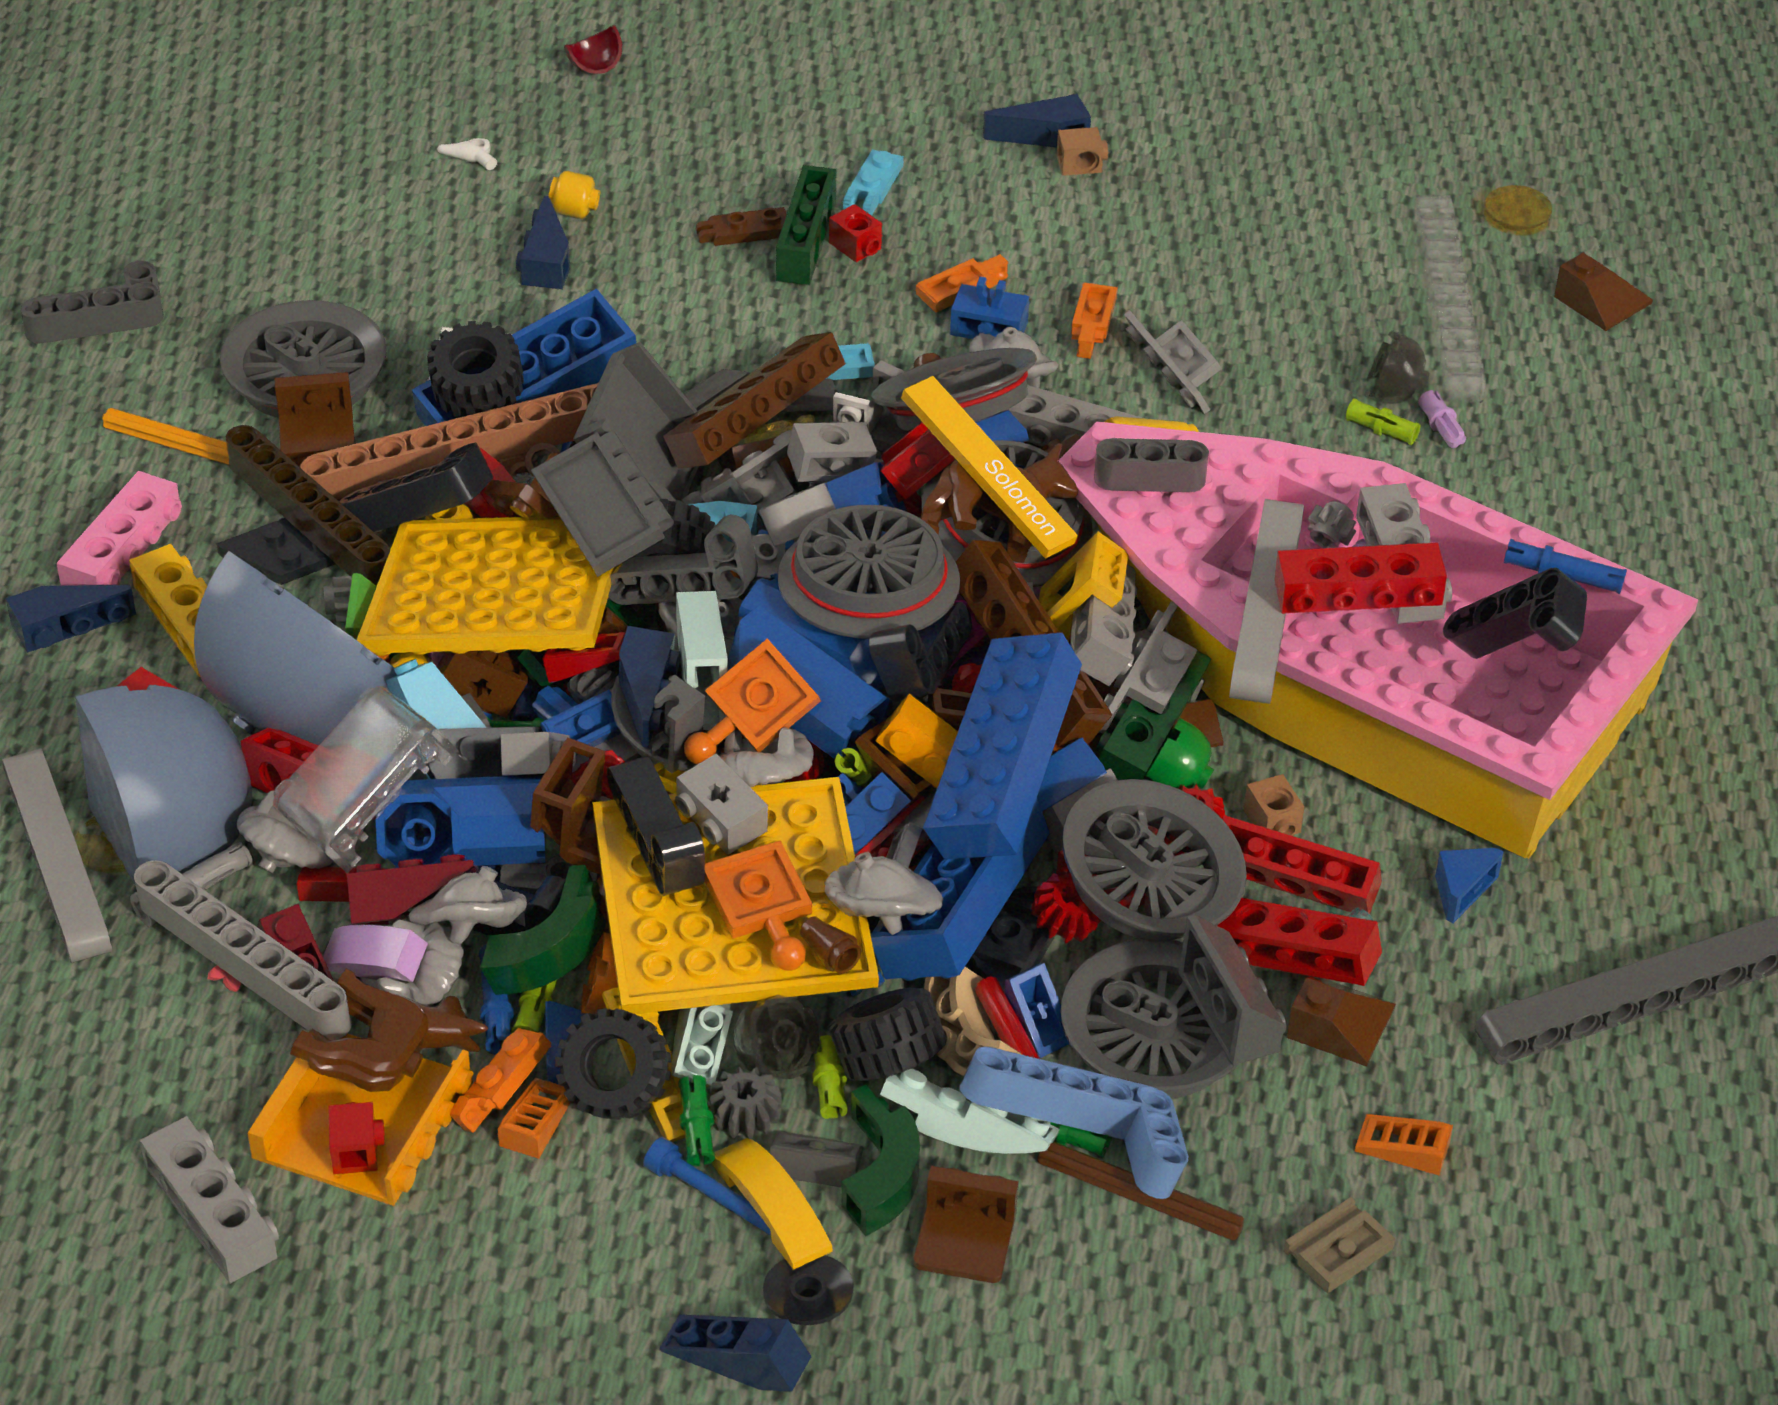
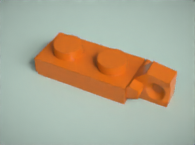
[916,254,1008,313]
[1071,282,1118,359]
[450,1028,551,1133]

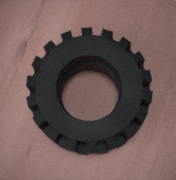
[427,321,524,418]
[631,499,716,583]
[828,988,947,1081]
[555,1008,672,1120]

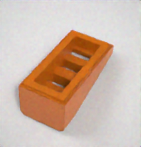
[498,1077,571,1159]
[1355,1114,1453,1176]

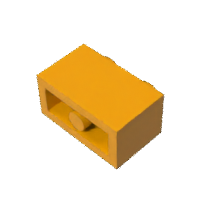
[875,694,958,788]

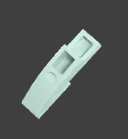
[672,1004,733,1089]
[880,1069,1060,1154]

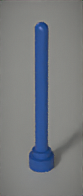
[643,1137,771,1236]

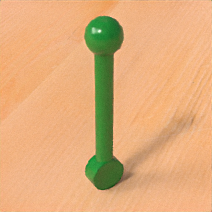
[487,717,545,728]

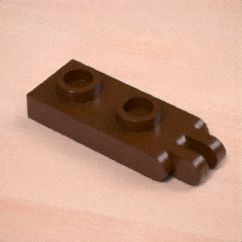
[695,207,787,246]

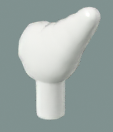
[437,138,497,170]

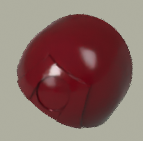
[564,25,622,74]

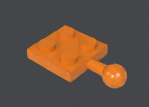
[684,638,821,765]
[705,840,812,971]

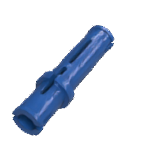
[1504,539,1627,594]
[479,945,514,1055]

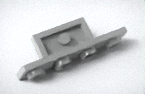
[1124,310,1222,414]
[681,430,798,516]
[1099,601,1197,734]

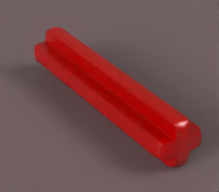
[975,976,1040,1059]

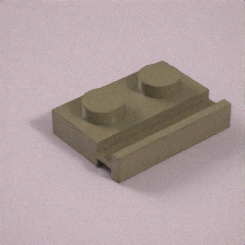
[1284,1197,1395,1293]

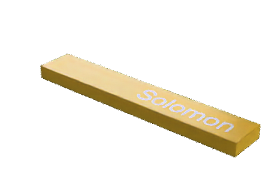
[901,376,1078,559]

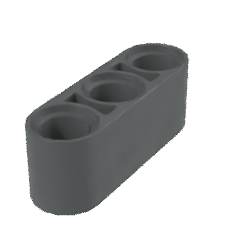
[1094,438,1209,492]

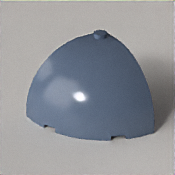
[194,551,397,748]
[75,685,252,886]

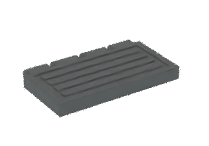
[531,431,674,577]

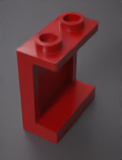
[881,422,955,500]

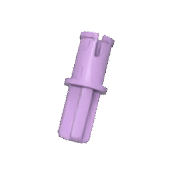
[1418,390,1466,448]

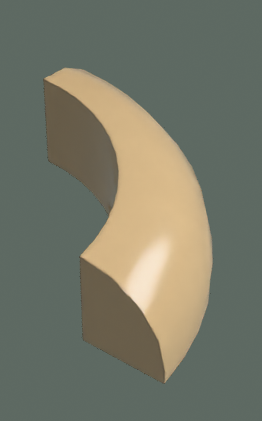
[924,967,1023,1077]

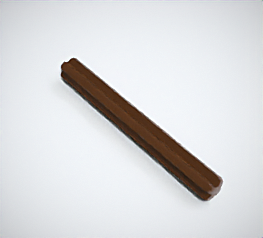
[1038,1141,1244,1241]

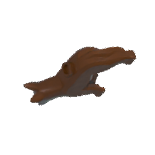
[921,443,1078,563]
[290,968,488,1092]

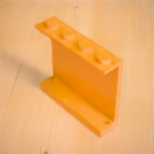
[248,1033,474,1206]

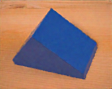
[1435,848,1503,923]
[1005,963,1069,1058]

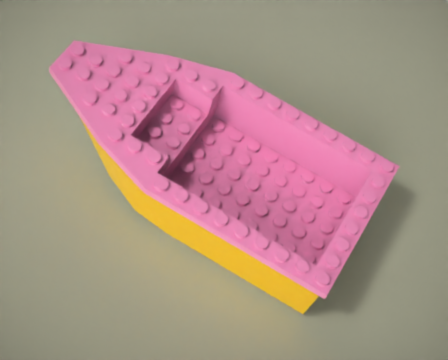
[1058,422,1698,859]

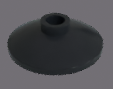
[763,1255,854,1325]

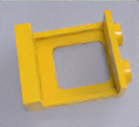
[1039,531,1128,642]

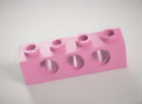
[56,471,182,586]

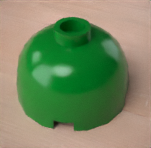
[1144,718,1214,790]

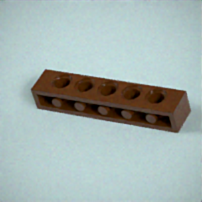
[664,332,846,469]
[956,540,1113,746]

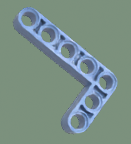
[960,1046,1188,1199]

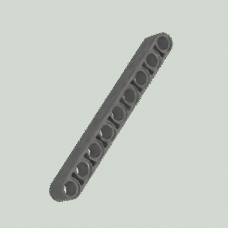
[1474,916,1778,1064]

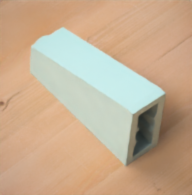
[676,591,727,730]

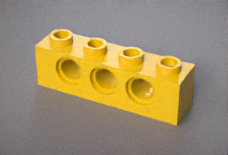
[129,544,207,677]

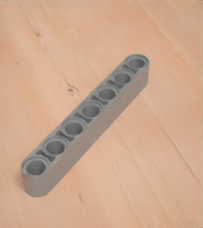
[1229,499,1304,704]
[2,748,112,963]
[134,860,351,1041]

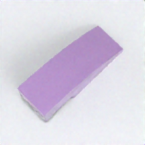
[323,925,428,982]

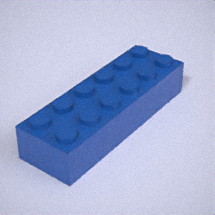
[412,288,636,426]
[923,632,1082,859]
[871,798,1050,980]

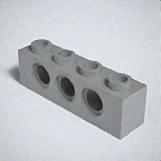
[1007,385,1142,446]
[1356,483,1452,624]
[1070,565,1138,686]
[140,1116,279,1283]

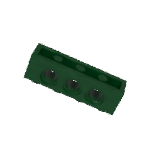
[776,165,836,285]
[1095,651,1211,780]

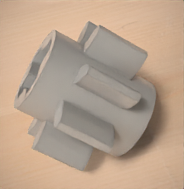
[1307,501,1357,548]
[323,576,352,622]

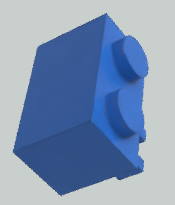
[950,277,1029,339]
[838,772,911,854]

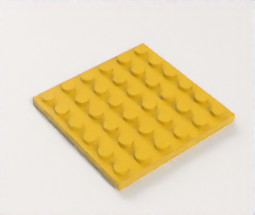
[357,517,616,656]
[592,777,879,1014]

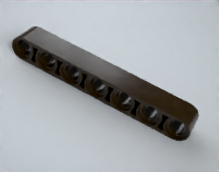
[226,425,390,586]

